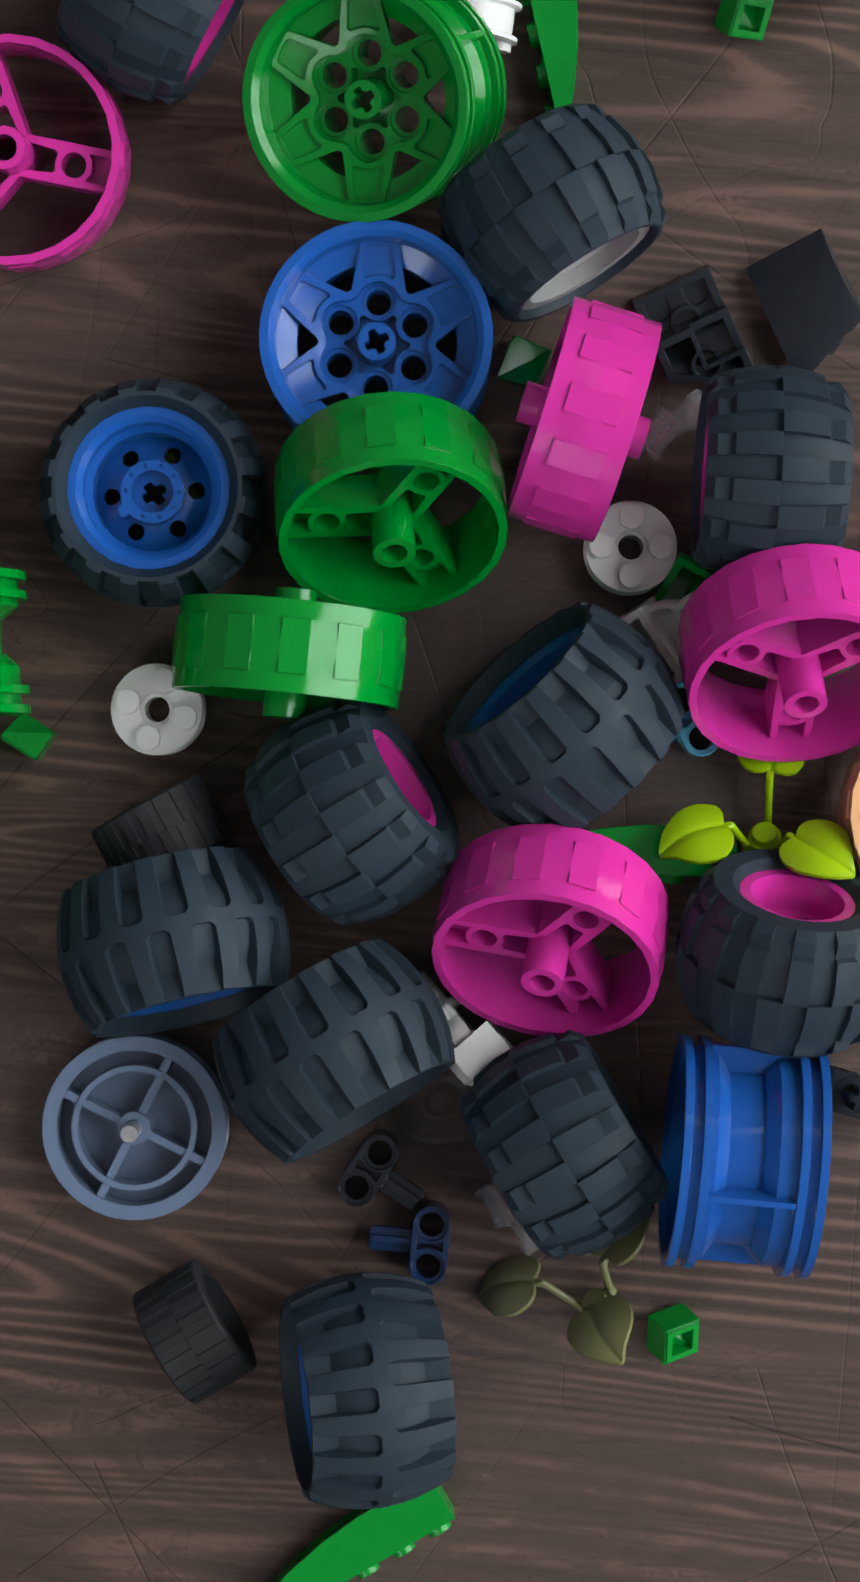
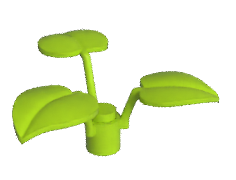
[659,755,855,880]

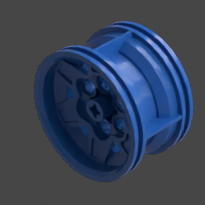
[259,220,493,430]
[658,1033,832,1279]

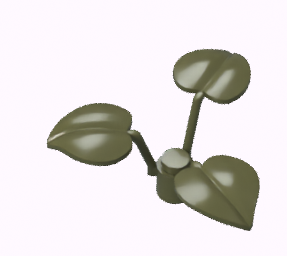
[478,1217,650,1365]

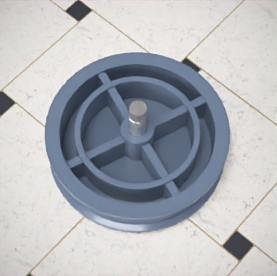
[42,1034,230,1220]

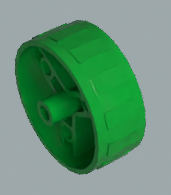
[274,391,508,613]
[171,587,407,720]

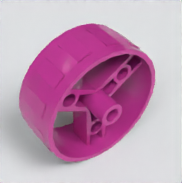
[0,33,131,273]
[506,296,662,542]
[677,543,860,762]
[431,824,669,1037]

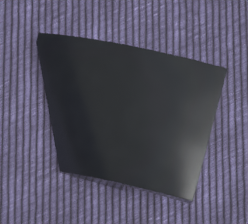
[746,228,860,372]
[630,265,753,384]

